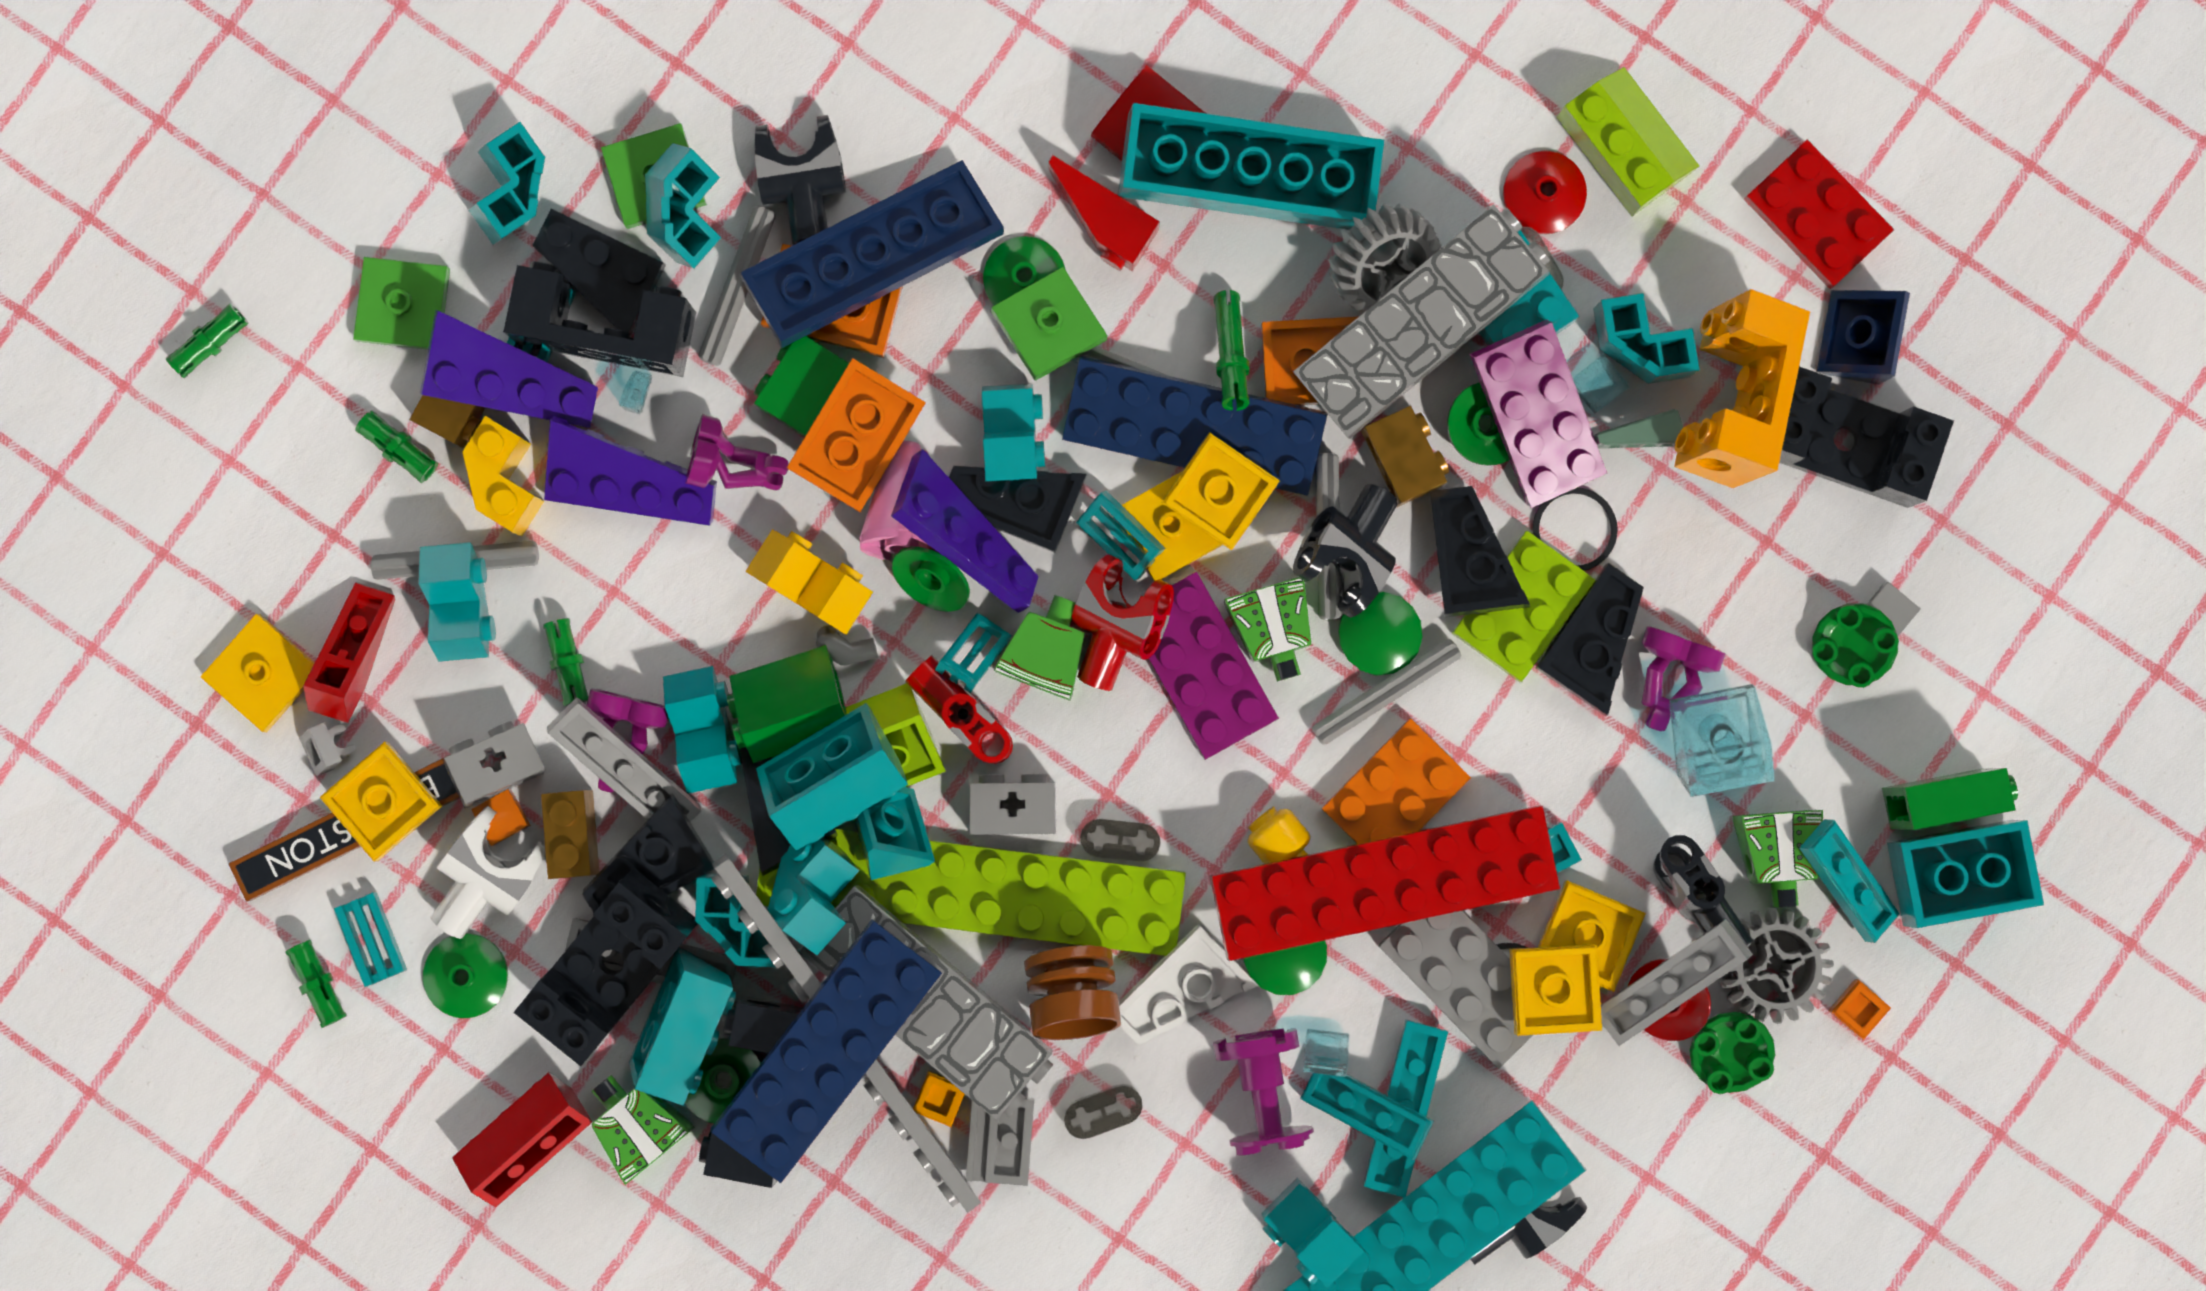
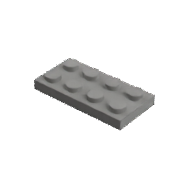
[1378,911,1533,1069]

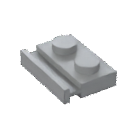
[966,1098,1035,1186]

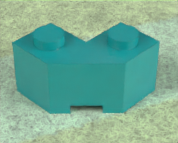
[468,122,545,245]
[645,143,721,269]
[1593,293,1700,384]
[982,384,1045,481]
[418,542,496,662]
[663,666,742,794]
[767,836,859,955]
[695,873,789,967]
[1261,1178,1364,1288]

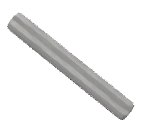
[699,206,776,366]
[1315,453,1342,620]
[370,541,539,580]
[1312,639,1461,745]

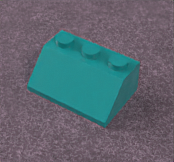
[756,703,908,851]
[629,948,736,1106]

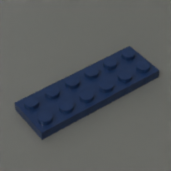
[740,160,1004,348]
[1062,356,1328,496]
[710,919,942,1183]

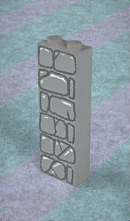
[1293,205,1550,439]
[799,885,1053,1120]

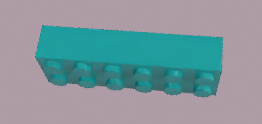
[1118,103,1385,230]

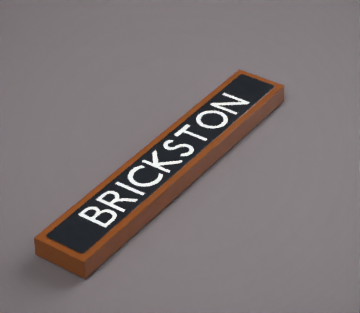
[228,754,460,902]

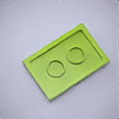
[1452,531,1595,683]

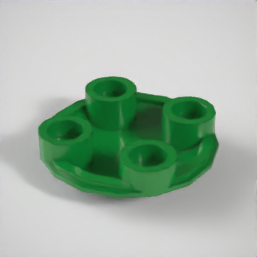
[1338,592,1423,676]
[1812,603,1899,688]
[1243,940,1327,995]
[1689,1012,1776,1094]

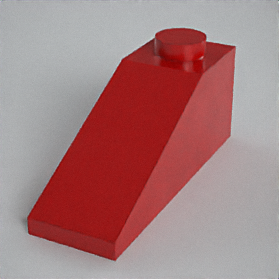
[1048,155,1160,272]
[303,583,396,723]

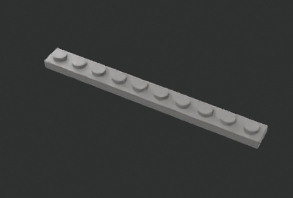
[711,854,981,1213]

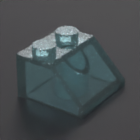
[1669,684,1775,797]

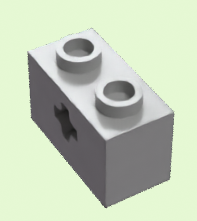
[444,721,545,809]
[970,774,1056,835]

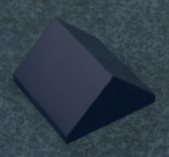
[1816,290,1910,385]

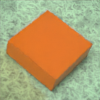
[471,789,531,846]
[1828,979,1891,1040]

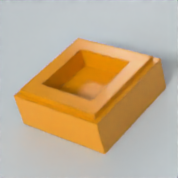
[913,1071,965,1127]

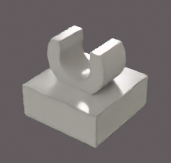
[299,722,355,776]

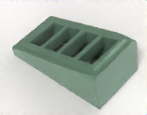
[1594,409,1683,449]

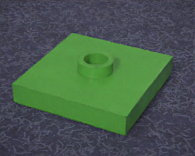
[601,123,707,229]
[353,257,450,350]
[991,267,1108,381]

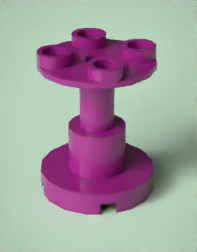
[1213,1028,1314,1156]

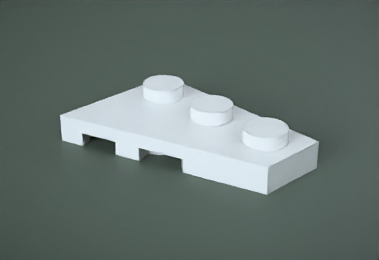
[1119,924,1259,1046]

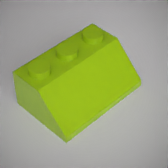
[1557,67,1700,217]
[846,683,946,787]

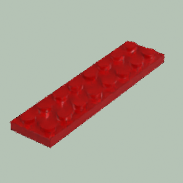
[1210,805,1560,961]

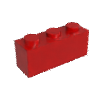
[452,1072,592,1208]

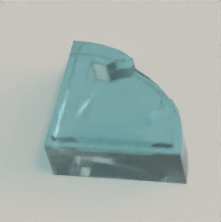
[619,370,653,415]

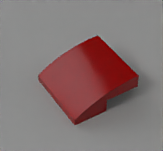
[1091,65,1207,161]

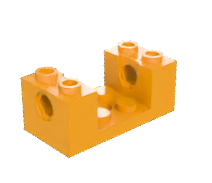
[1674,289,1810,488]

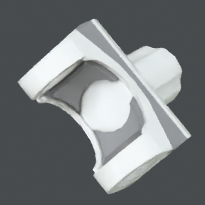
[431,806,546,939]

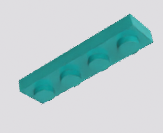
[1363,1019,1448,1198]

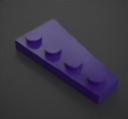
[420,310,598,428]
[544,415,717,526]
[891,449,1039,613]

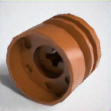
[1024,945,1121,1040]

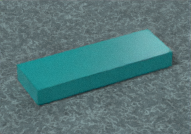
[1799,819,1900,943]
[1300,1061,1434,1160]

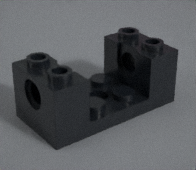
[503,261,697,377]
[1779,366,1954,508]
[513,868,698,1066]
[699,997,804,1188]

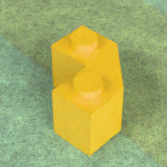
[462,416,544,536]
[745,529,873,635]

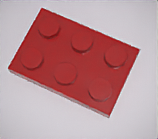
[1744,139,1894,289]

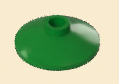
[983,236,1066,306]
[1447,382,1509,466]
[892,546,970,612]
[423,933,508,1018]
[685,1038,761,1124]

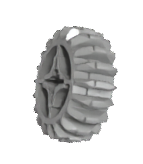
[1328,203,1441,312]
[1719,908,1834,1024]

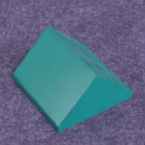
[854,787,935,880]

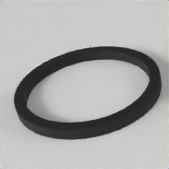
[1532,487,1618,571]

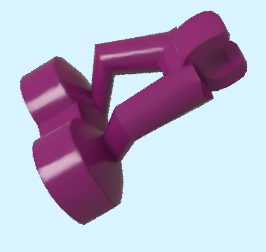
[685,414,789,491]
[1641,626,1726,731]
[586,688,669,792]

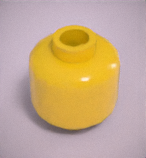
[1247,806,1311,864]

